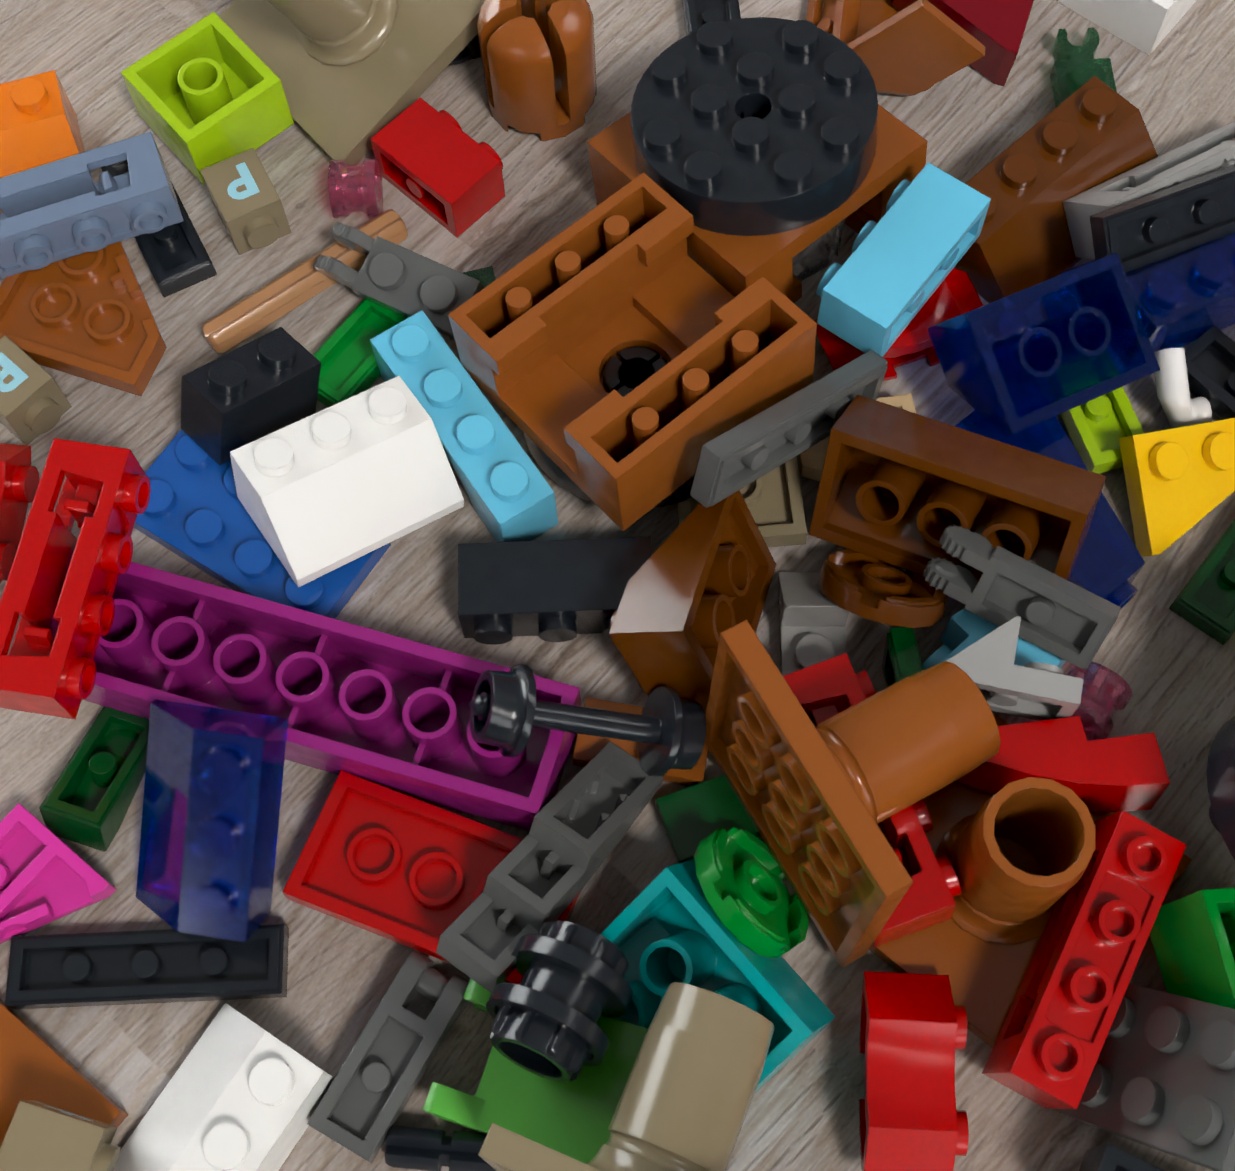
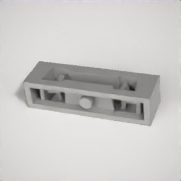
[1062,121,1235,260]

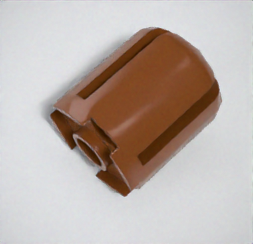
[477,0,597,141]

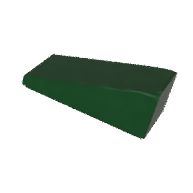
[39,706,165,852]

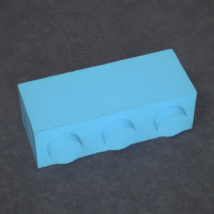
[816,162,991,357]

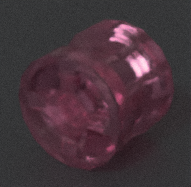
[328,158,383,219]
[1067,661,1133,740]

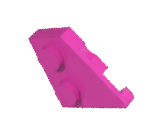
[0,803,117,944]

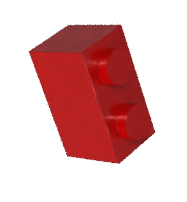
[370,98,505,238]

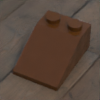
[609,490,776,715]

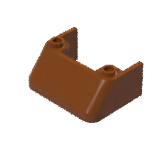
[806,0,986,96]

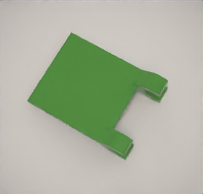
[422,978,648,1164]

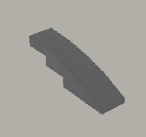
[436,742,664,993]

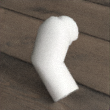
[1152,348,1212,428]

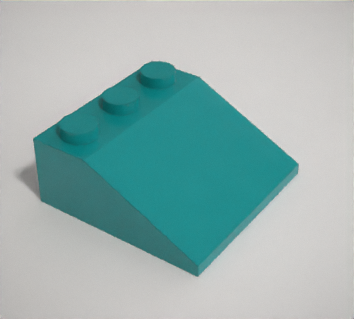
[600,859,835,1093]

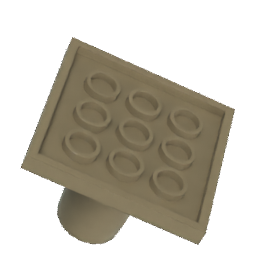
[219,0,484,173]
[478,982,775,1171]

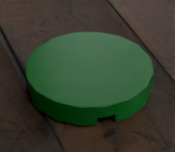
[694,827,809,959]

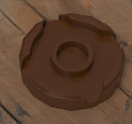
[817,549,948,628]

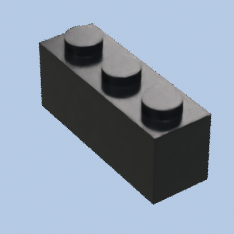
[458,536,652,645]

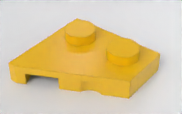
[1119,418,1235,557]

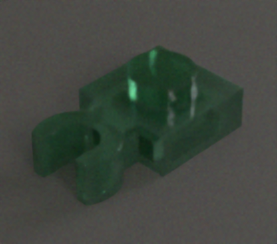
[1050,27,1117,107]

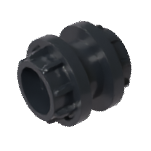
[486,920,633,1082]

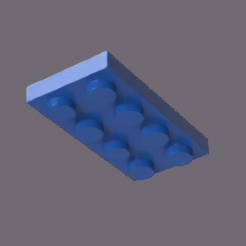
[133,429,391,619]

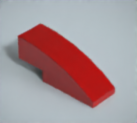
[956,716,1170,812]

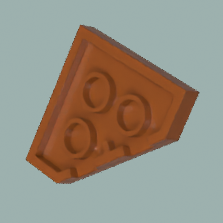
[0,241,167,396]

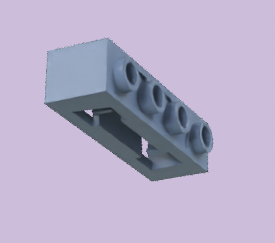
[0,132,184,279]

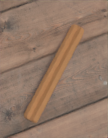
[201,209,408,354]

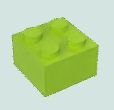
[120,12,294,185]

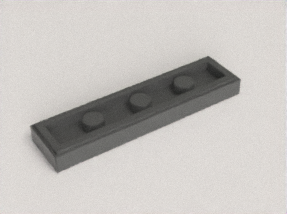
[690,350,888,508]

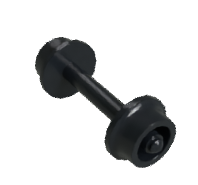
[468,664,706,777]

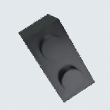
[180,327,321,465]

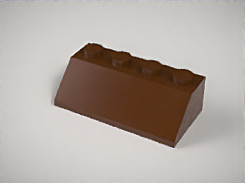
[954,76,1158,321]
[809,395,1107,581]

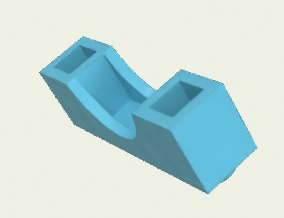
[370,310,558,542]

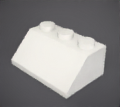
[230,376,464,587]
[114,1003,334,1171]

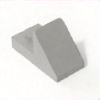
[778,572,849,676]
[947,616,1083,721]

